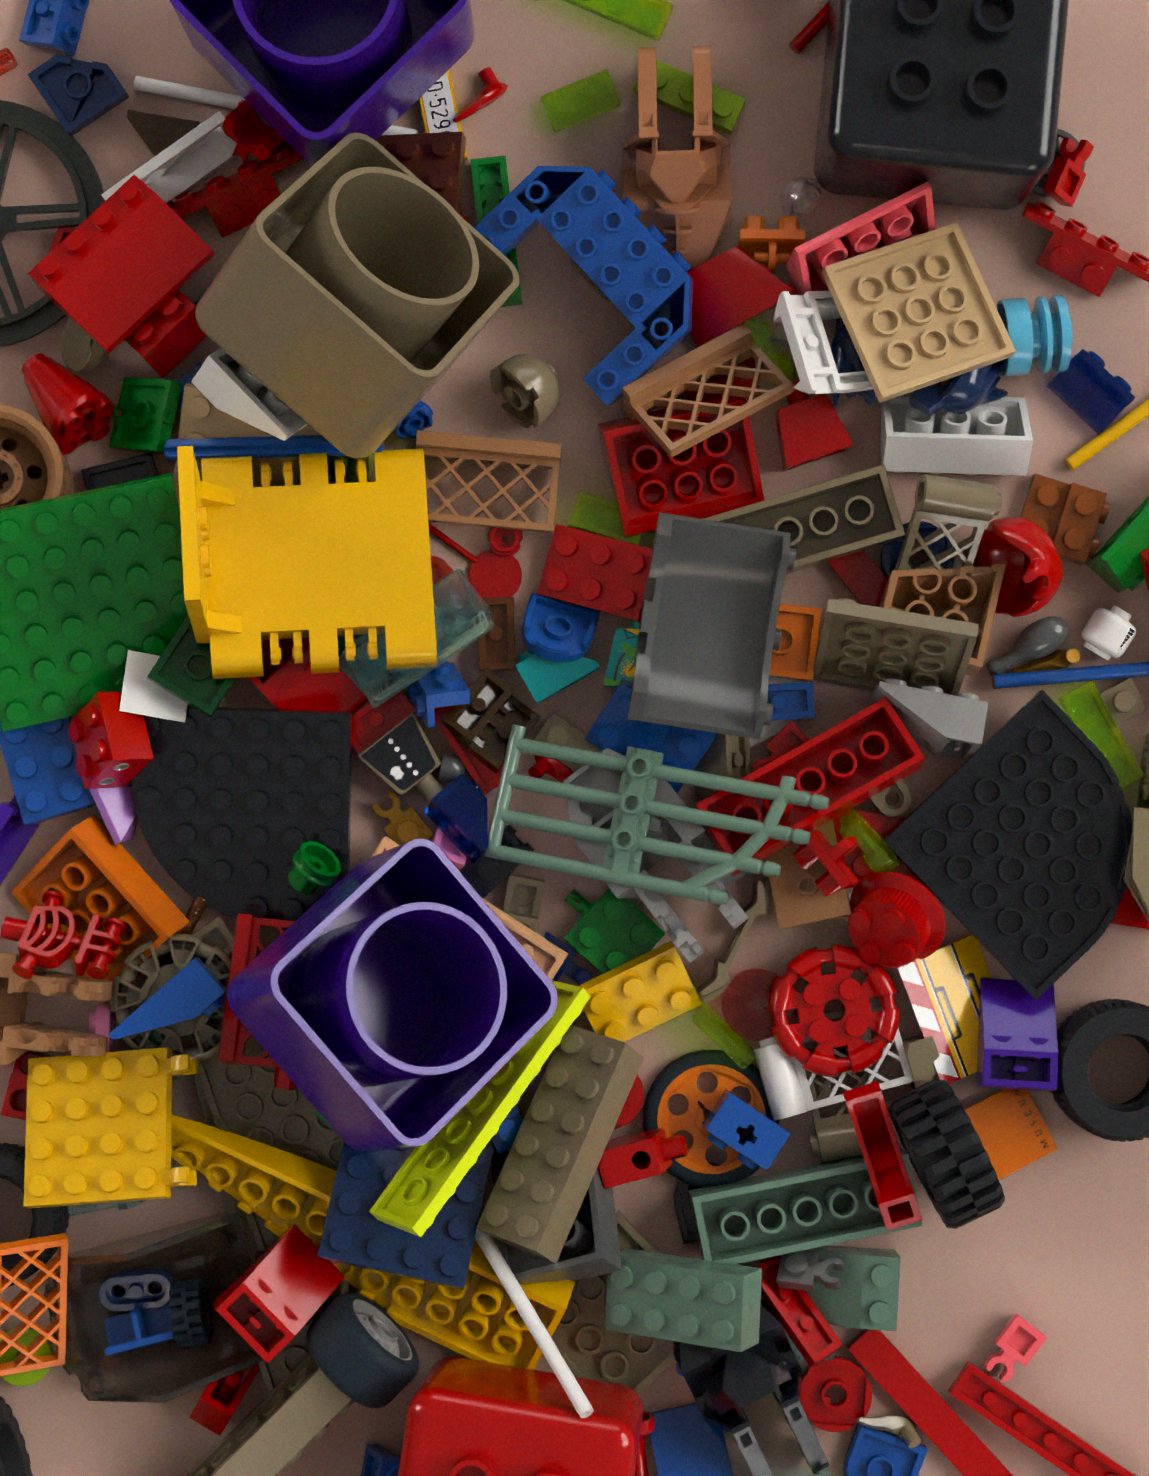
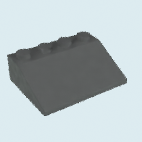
[491,1148,622,1285]

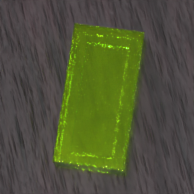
[692,1003,755,1069]

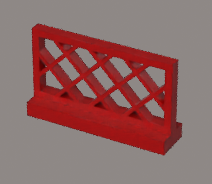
[218,914,295,1069]

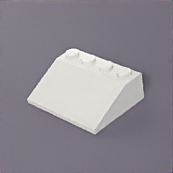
[191,348,308,441]

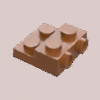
[1020,474,1110,565]

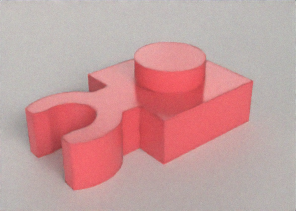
[984,1312,1047,1383]

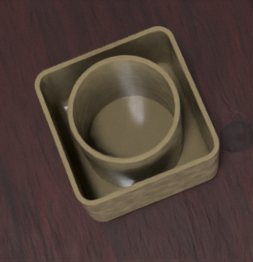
[195,133,520,458]

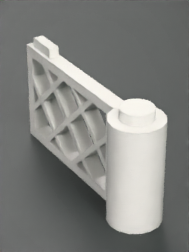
[753,1007,913,1121]

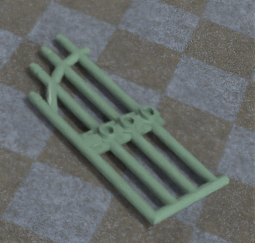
[484,724,829,905]

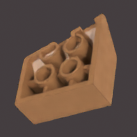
[879,564,1006,677]

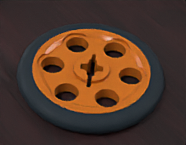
[643,1050,779,1188]

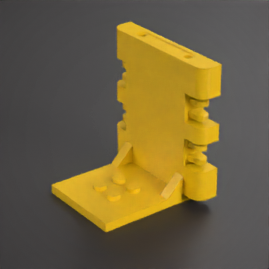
[177,446,437,679]

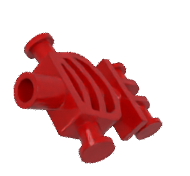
[1,891,127,980]

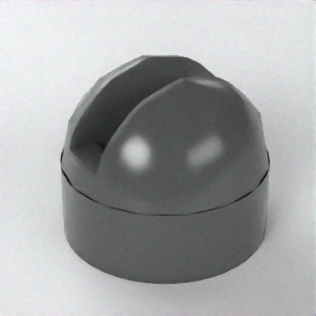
[438,752,465,783]

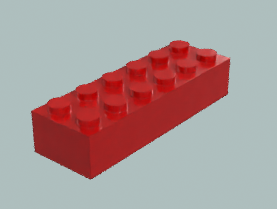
[695,697,925,876]

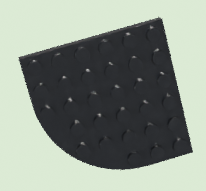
[882,690,1132,1000]
[132,706,352,921]

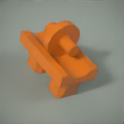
[738,215,806,274]

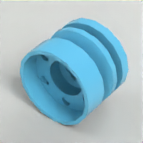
[996,295,1073,376]

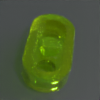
[839,809,900,872]

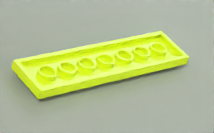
[369,980,591,1237]

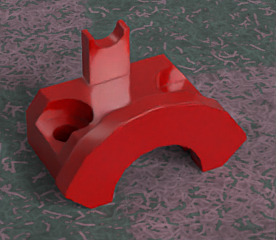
[222,100,288,163]

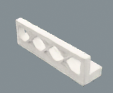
[101,111,239,206]

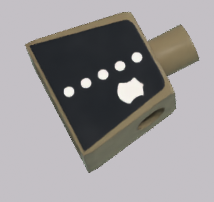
[358,713,444,804]

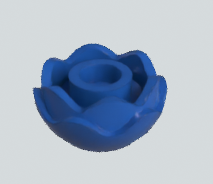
[394,401,434,439]

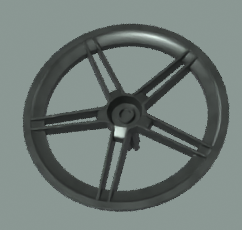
[0,100,105,347]

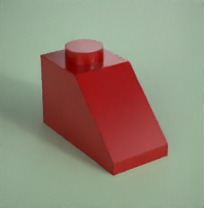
[189,1342,260,1436]

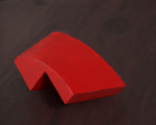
[688,246,798,347]

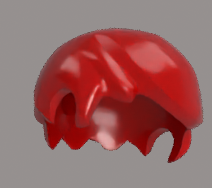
[961,517,1063,617]

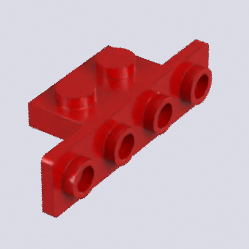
[169,144,303,238]
[1022,201,1149,297]

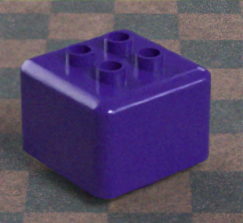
[170,0,474,167]
[227,839,558,1152]

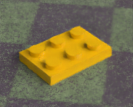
[579,941,702,1042]

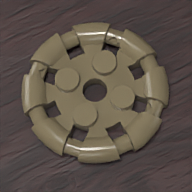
[111,934,231,1061]

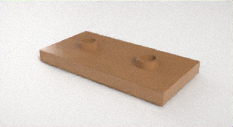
[765,820,851,930]

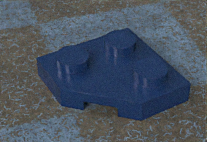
[27,54,129,136]

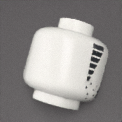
[1081,605,1136,661]

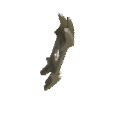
[697,877,771,1003]

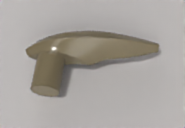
[856,1416,921,1449]

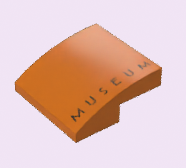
[965,1089,1058,1180]

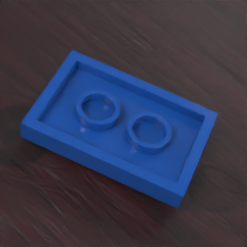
[584,678,716,794]
[0,717,96,827]

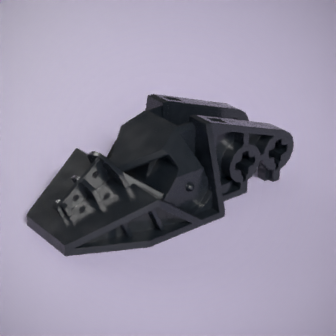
[673,1298,830,1476]

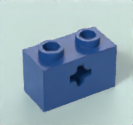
[702,1089,791,1171]

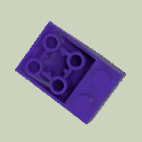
[977,978,1058,1092]

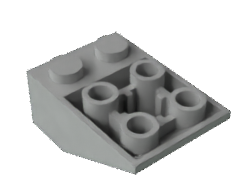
[868,679,989,760]

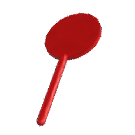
[429,523,522,598]

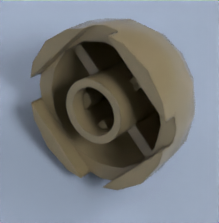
[490,354,560,428]

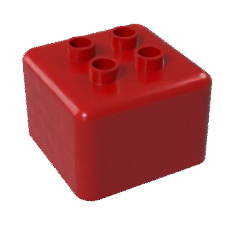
[398,1356,644,1476]

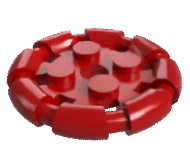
[768,944,900,1077]

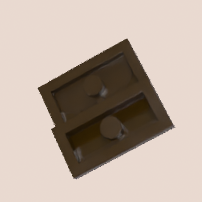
[442,668,541,774]

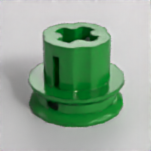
[288,841,341,895]

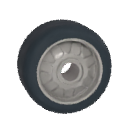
[306,1293,419,1408]

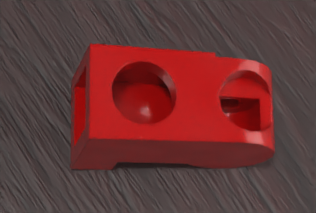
[1,1051,50,1120]

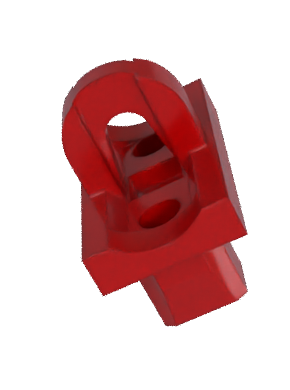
[793,830,860,896]

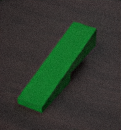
[470,155,522,307]

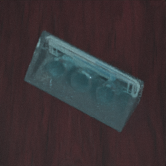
[340,568,495,708]

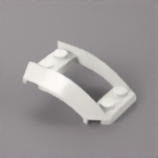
[773,290,873,394]

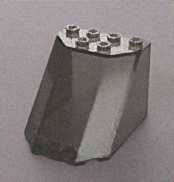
[43,1212,264,1403]

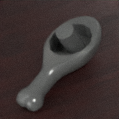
[986,616,1068,676]

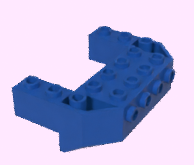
[474,166,693,406]

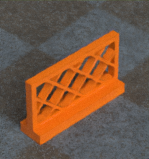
[0,1233,68,1376]

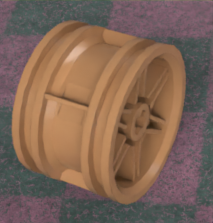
[0,404,73,509]

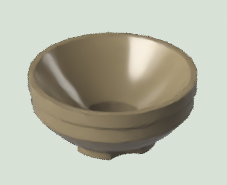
[61,317,109,373]

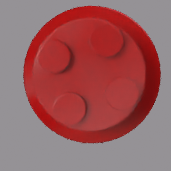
[847,871,946,968]

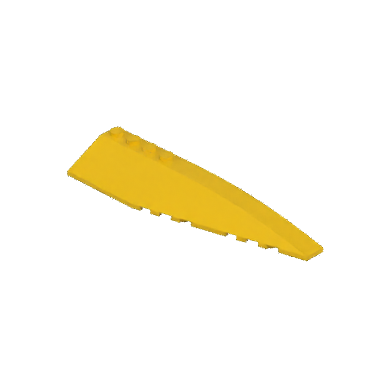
[171,1115,576,1370]

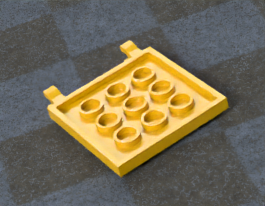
[23,1047,198,1208]

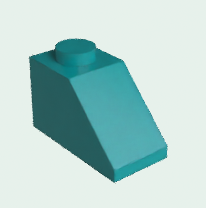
[515,649,600,705]

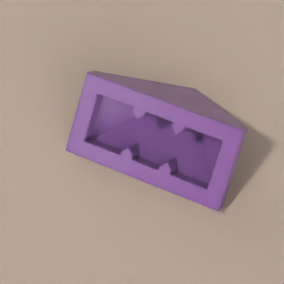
[89,784,138,845]

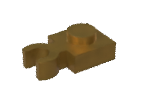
[372,791,434,845]

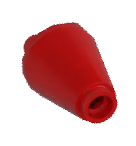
[22,353,114,455]

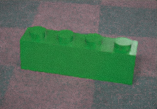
[1086,495,1149,593]

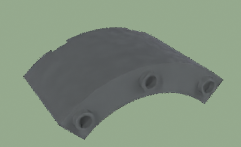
[627,512,796,740]

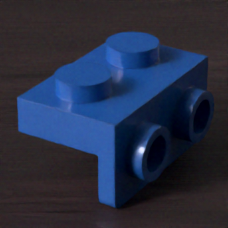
[406,660,470,728]

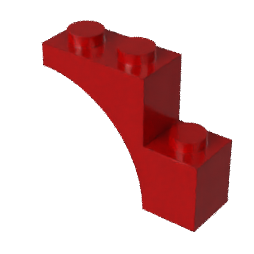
[843,1081,923,1231]

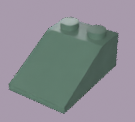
[806,1245,901,1331]

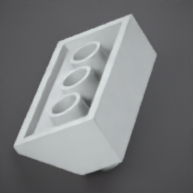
[880,394,1033,476]

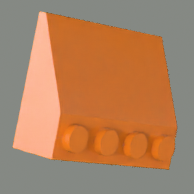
[11,815,190,982]

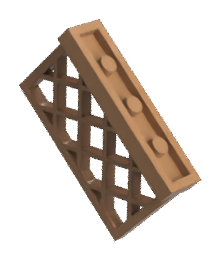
[622,323,794,458]
[416,430,562,533]

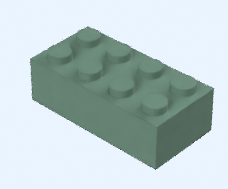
[605,1249,762,1352]

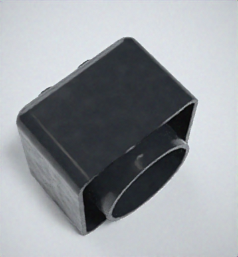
[814,0,1069,210]

